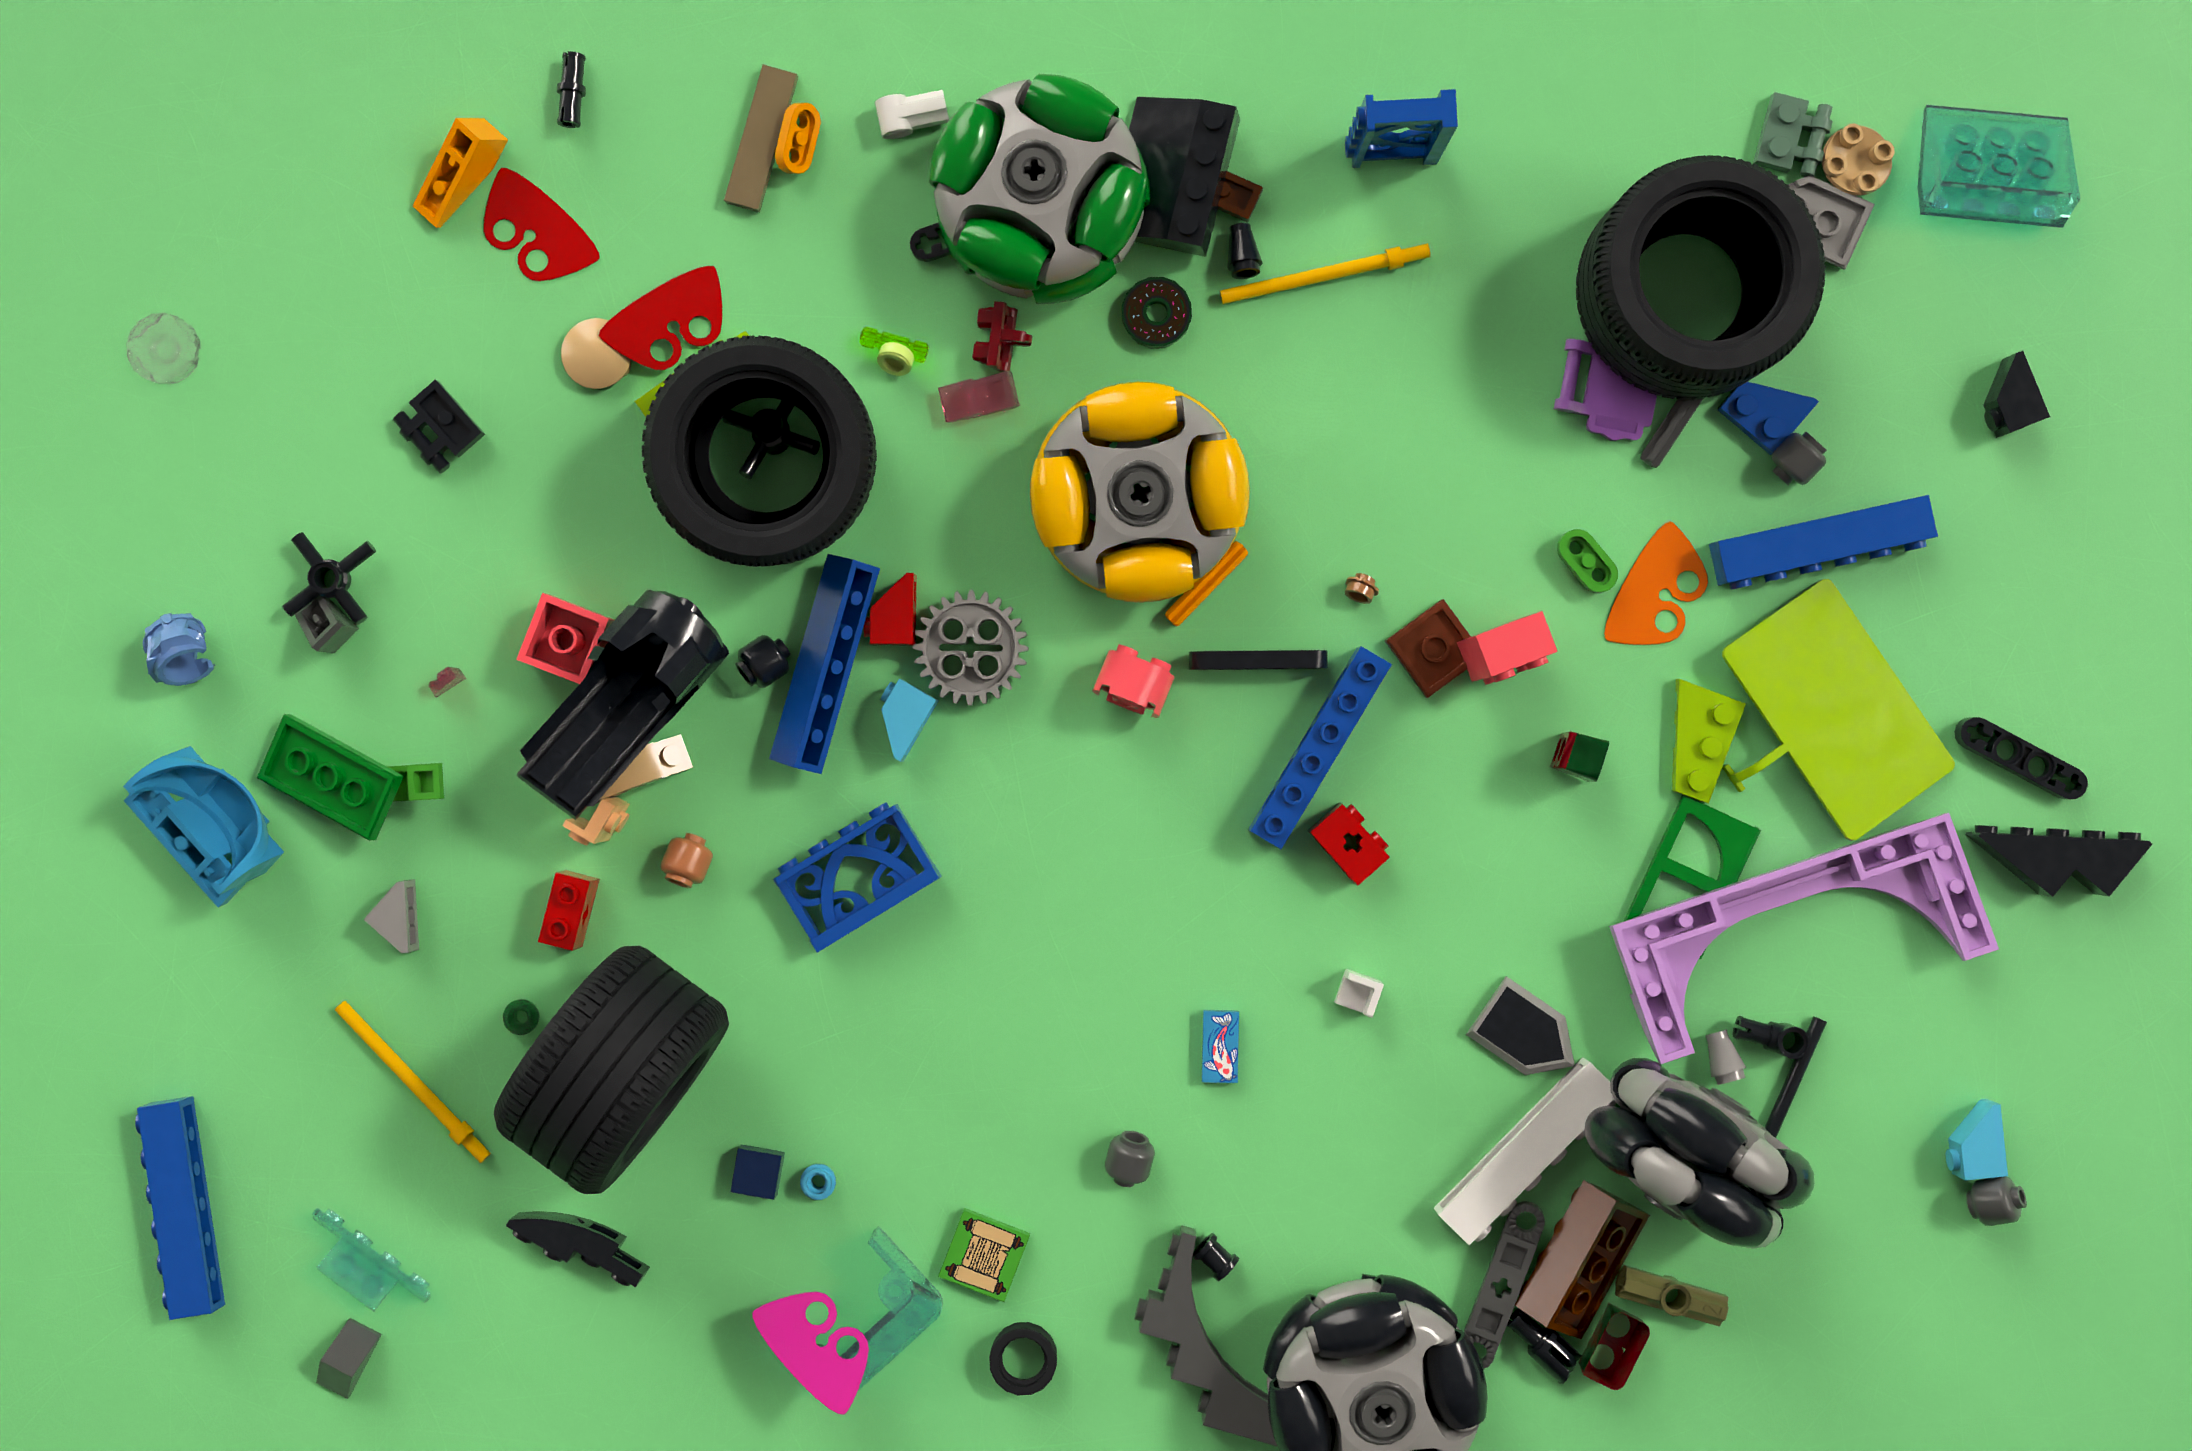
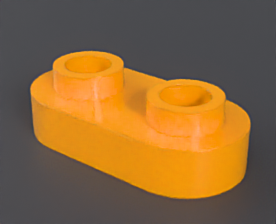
[775,103,821,174]

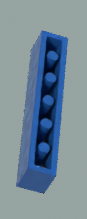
[1709,495,1938,590]
[769,554,880,774]
[135,1096,225,1320]

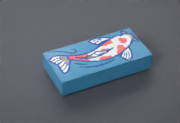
[1202,1010,1239,1083]

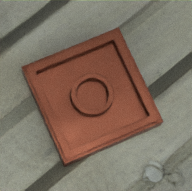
[1385,599,1471,698]

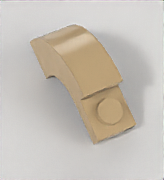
[597,734,693,803]

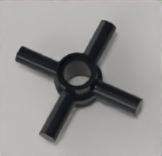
[723,400,820,479]
[282,532,376,625]

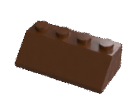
[1515,1180,1650,1339]

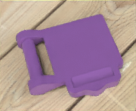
[1554,339,1657,441]

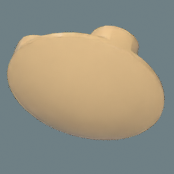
[1822,123,1895,196]
[561,318,631,389]

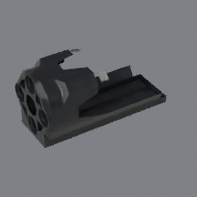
[517,590,729,821]

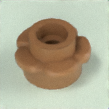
[1345,573,1379,604]

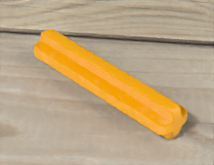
[1165,541,1248,626]

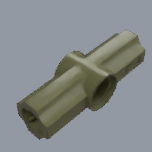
[1615,1265,1729,1327]

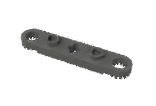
[1464,1201,1545,1369]

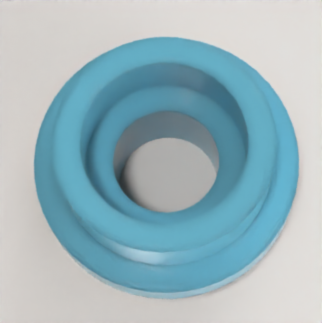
[800,1164,836,1200]

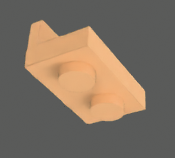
[562,797,630,846]

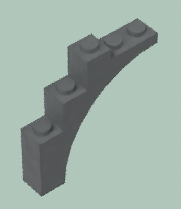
[1134,1225,1277,1446]

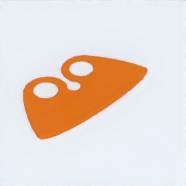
[1604,521,1708,645]

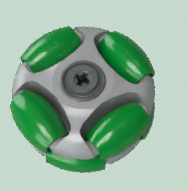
[929,74,1150,304]

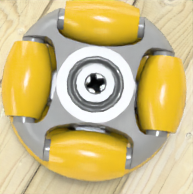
[1030,381,1250,603]

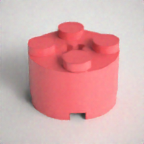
[1092,644,1175,718]

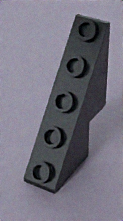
[1965,825,2152,897]

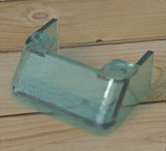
[817,1226,943,1392]

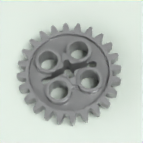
[913,590,1029,706]

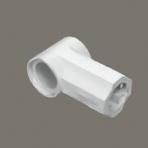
[875,90,949,139]

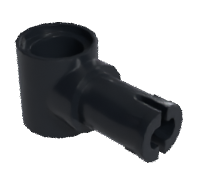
[1733,1016,1810,1059]

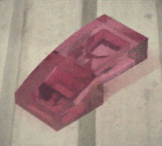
[938,371,1020,423]

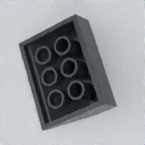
[1129,97,1240,257]

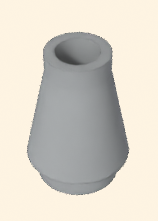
[1706,1030,1746,1085]

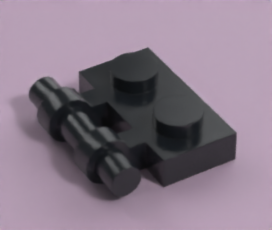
[393,379,485,473]

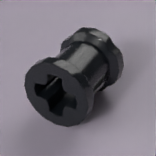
[1193,1233,1239,1281]

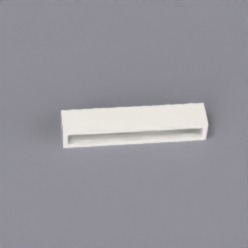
[1434,1057,1616,1245]

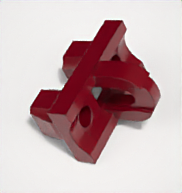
[972,301,1033,373]

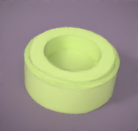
[877,342,914,376]

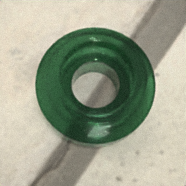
[503,999,539,1035]

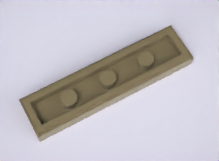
[724,64,798,213]

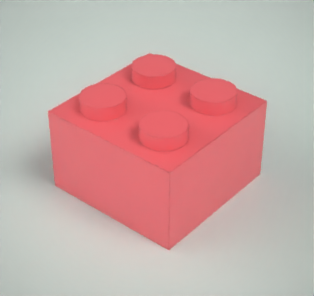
[516,593,615,684]
[1457,611,1558,685]

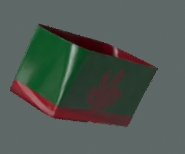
[1550,731,1609,782]
[1578,1303,1650,1390]

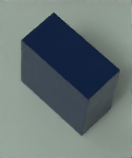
[730,1144,785,1200]

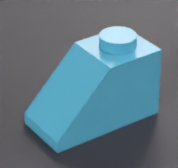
[880,678,939,762]
[1945,1099,2008,1181]

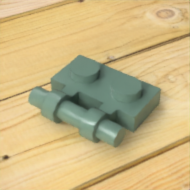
[1753,92,1833,177]

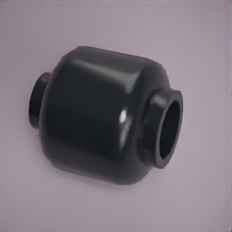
[735,635,791,688]

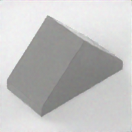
[364,879,419,953]

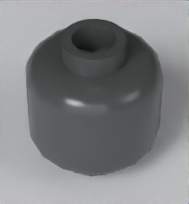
[1772,432,1827,485]
[1105,1131,1155,1187]
[1966,1176,2027,1226]

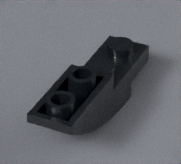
[506,1211,650,1287]

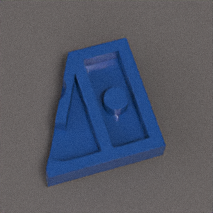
[1717,382,1819,455]

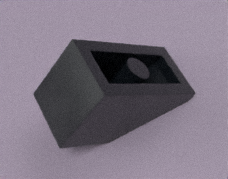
[1983,350,2050,438]

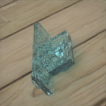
[312,1208,431,1312]

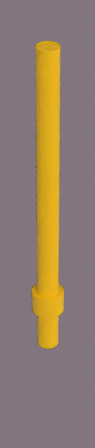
[1220,243,1431,304]
[335,1001,491,1164]

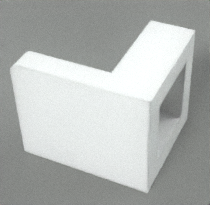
[1334,969,1384,1018]

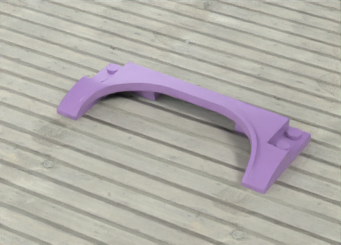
[1609,813,1999,1064]

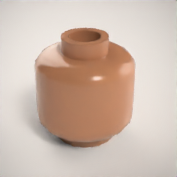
[660,833,713,888]

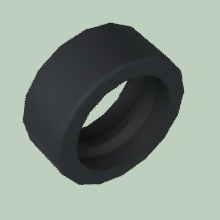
[989,1322,1057,1396]

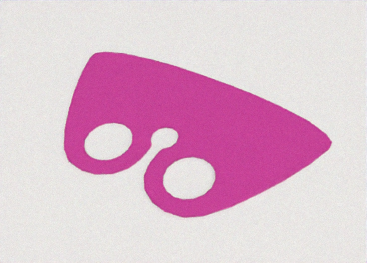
[752,1292,869,1415]

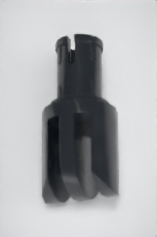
[1507,1308,1582,1384]

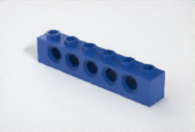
[1248,646,1392,849]

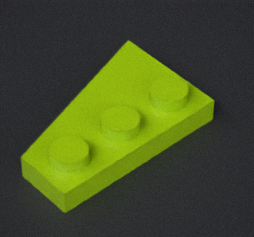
[1672,679,1746,804]

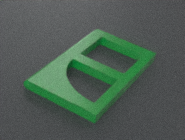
[1624,795,1761,959]

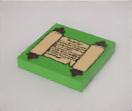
[938,1208,1030,1302]

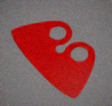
[484,168,600,281]
[599,266,722,370]

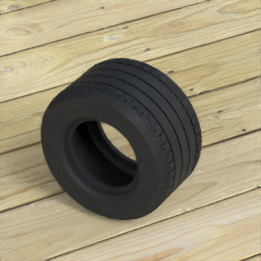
[1576,155,1826,400]
[642,335,877,567]
[494,945,729,1194]

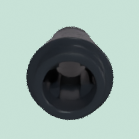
[1227,223,1263,279]

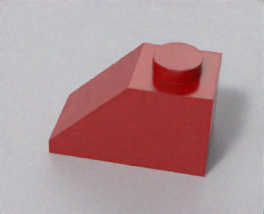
[864,573,917,646]

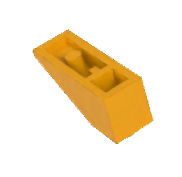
[413,118,508,228]

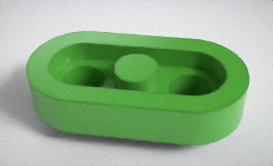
[1557,529,1618,593]

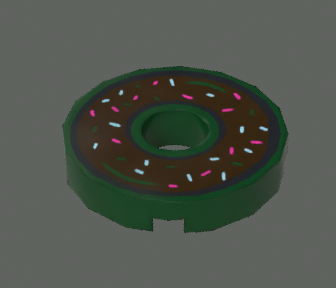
[1122,277,1192,349]

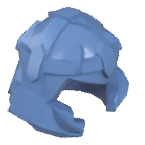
[143,613,215,686]

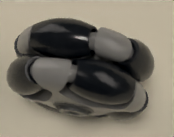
[1585,1058,1814,1248]
[1263,1274,1488,1451]

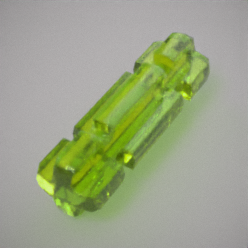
[859,326,929,363]

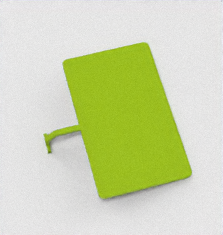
[1722,579,1955,841]

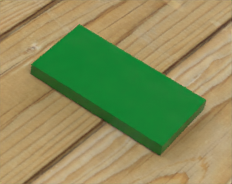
[257,714,404,841]

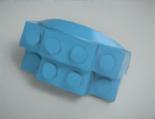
[123,746,284,908]

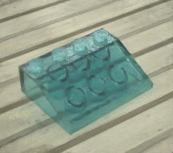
[1917,105,2080,228]

